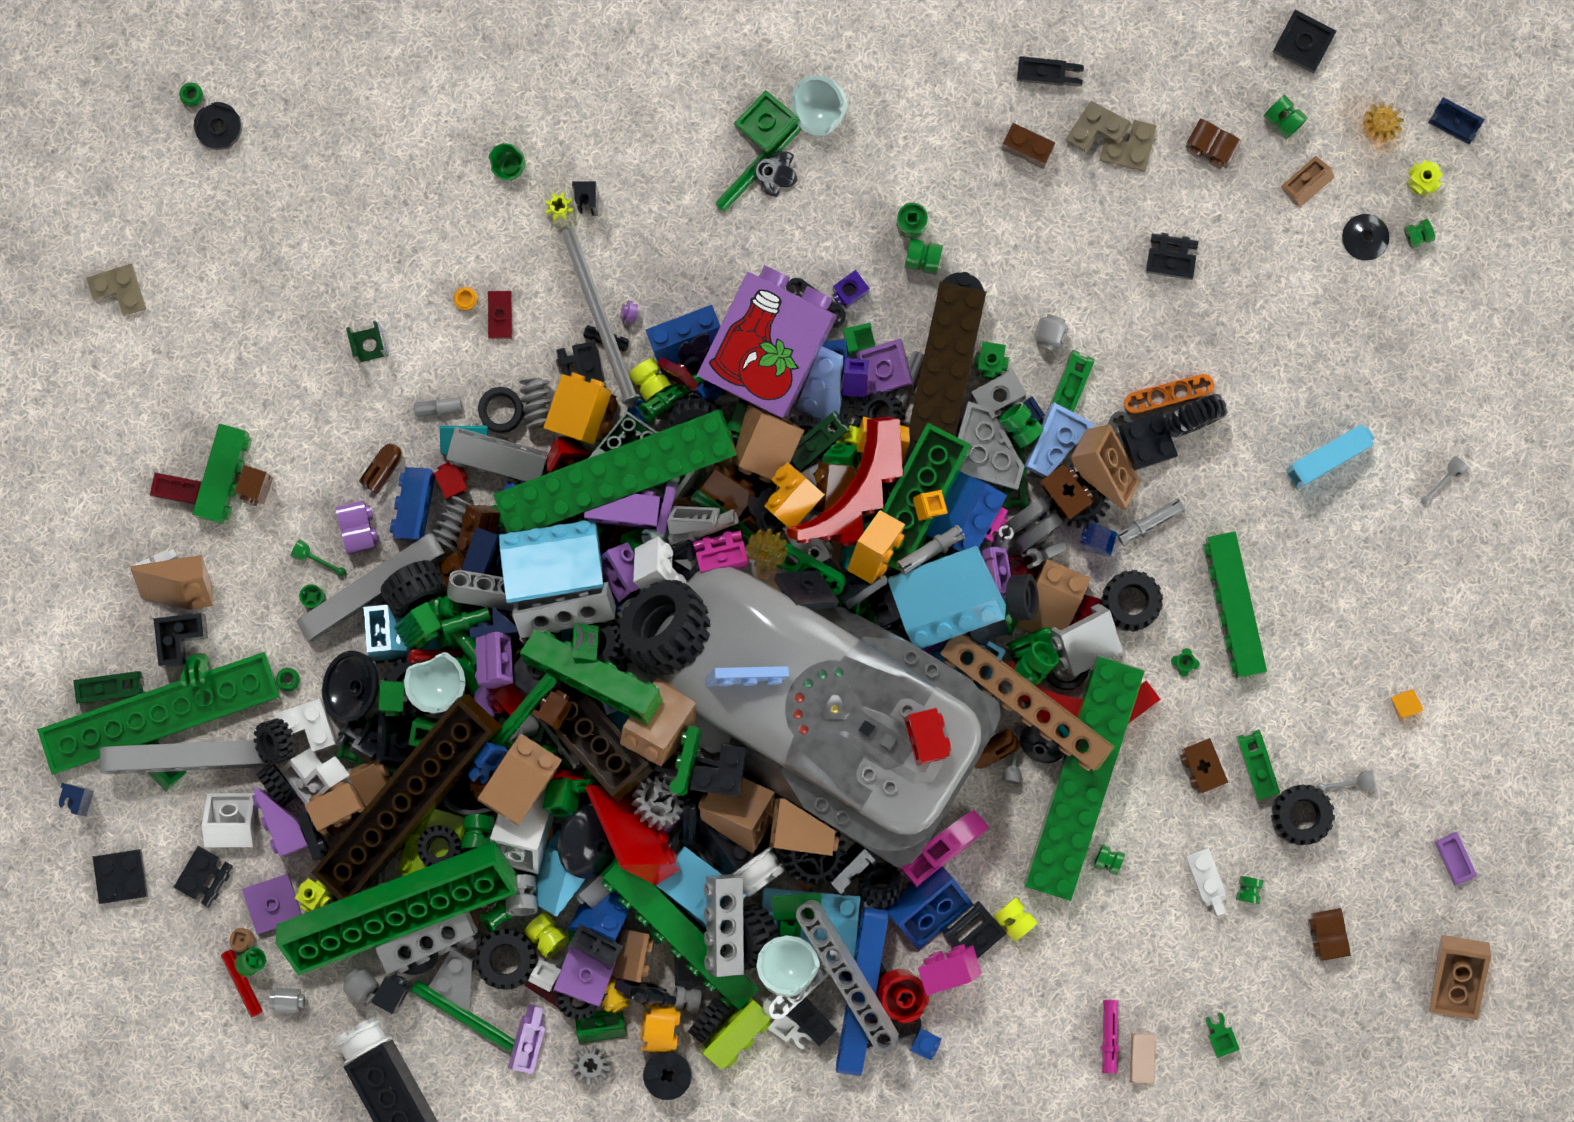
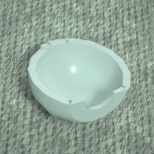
[790,75,848,136]
[404,652,466,713]
[756,935,820,997]

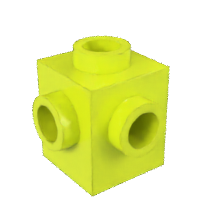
[1406,160,1443,197]
[295,878,336,912]

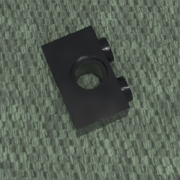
[371,975,411,1014]

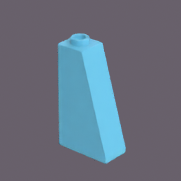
[1286,424,1374,490]

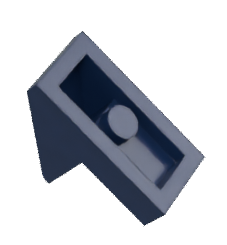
[470,607,520,642]

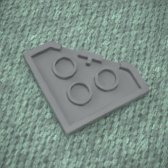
[958,401,1024,491]

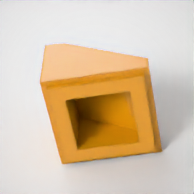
[913,490,948,521]
[1390,689,1424,720]

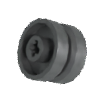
[1005,496,1064,553]

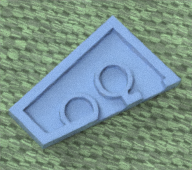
[795,346,843,425]
[1024,403,1095,478]
[706,666,789,687]

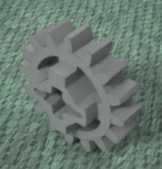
[631,776,684,830]

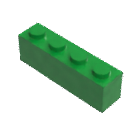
[192,423,252,524]

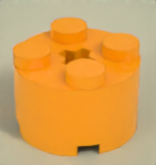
[640,1004,680,1053]

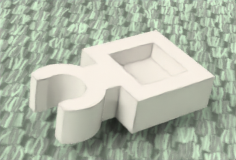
[528,956,564,992]
[768,1014,811,1049]

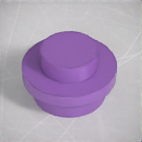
[620,300,638,324]

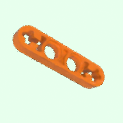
[1123,374,1214,415]

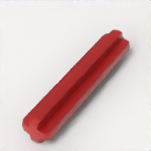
[408,649,464,664]
[221,949,263,1017]

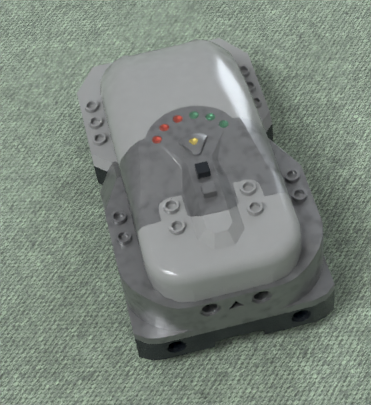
[622,538,1001,868]

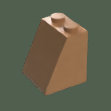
[732,404,804,484]
[620,677,696,766]
[698,778,775,854]
[769,799,839,856]

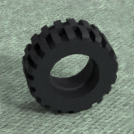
[617,580,711,676]

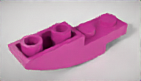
[901,810,990,888]

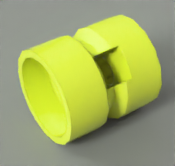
[628,358,671,402]
[993,897,1038,942]
[524,912,569,959]

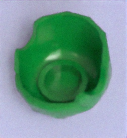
[488,143,526,181]

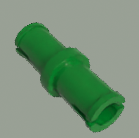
[441,607,492,635]

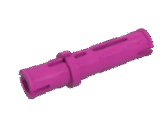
[1100,1000,1120,1074]

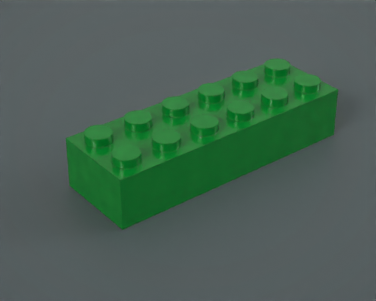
[882,423,972,573]

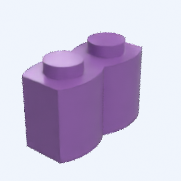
[335,501,379,555]

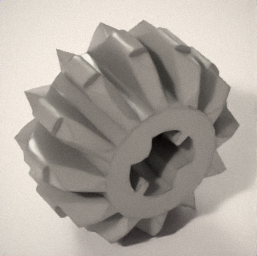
[571,1045,612,1086]

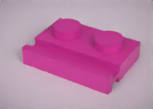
[982,507,1008,543]

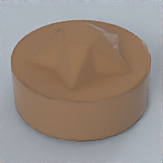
[230,928,255,953]

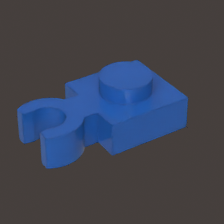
[468,742,508,784]

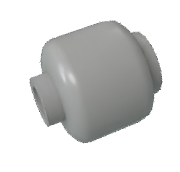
[1034,314,1069,351]
[343,968,379,1005]

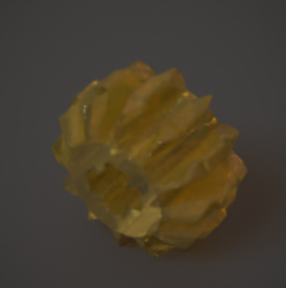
[1362,102,1404,142]
[746,528,788,571]

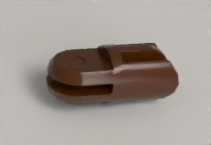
[359,443,402,494]
[974,728,1021,769]

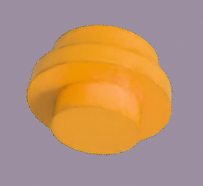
[453,287,477,311]

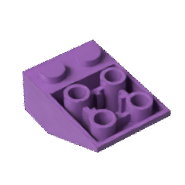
[252,788,308,857]

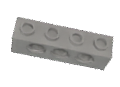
[512,582,616,639]
[704,874,744,977]
[375,912,478,975]

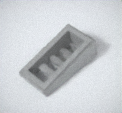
[667,506,720,535]

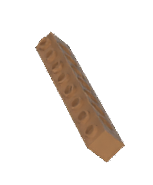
[940,633,1115,771]

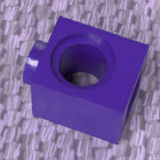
[832,270,870,309]
[842,358,869,397]

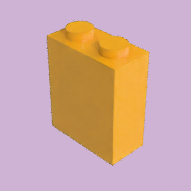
[543,372,612,445]

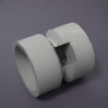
[505,875,538,916]

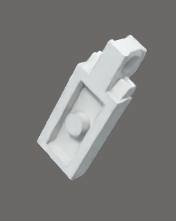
[1185,848,1227,916]

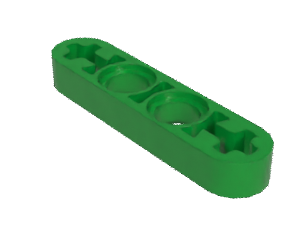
[759,535,846,595]

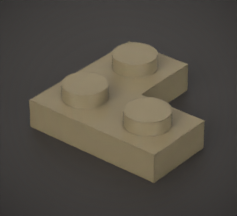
[1065,101,1131,153]
[1099,120,1157,172]
[86,263,146,316]

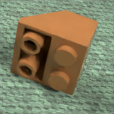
[613,929,655,982]

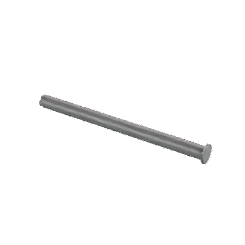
[562,228,640,404]

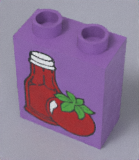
[697,265,838,418]

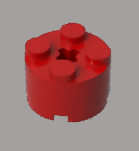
[876,969,929,1023]

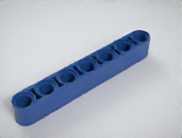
[836,907,888,1076]

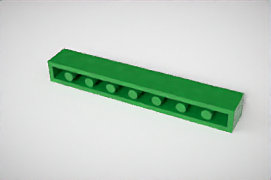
[599,857,759,1010]

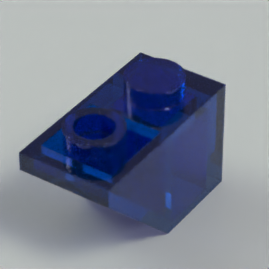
[1079,522,1117,557]

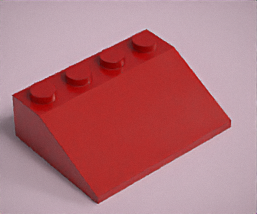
[585,785,679,885]

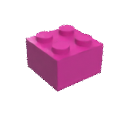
[918,944,982,995]

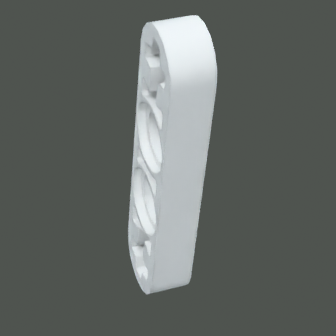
[763,950,840,1020]

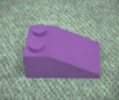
[584,491,661,529]

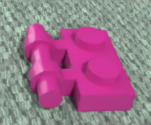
[693,531,749,573]

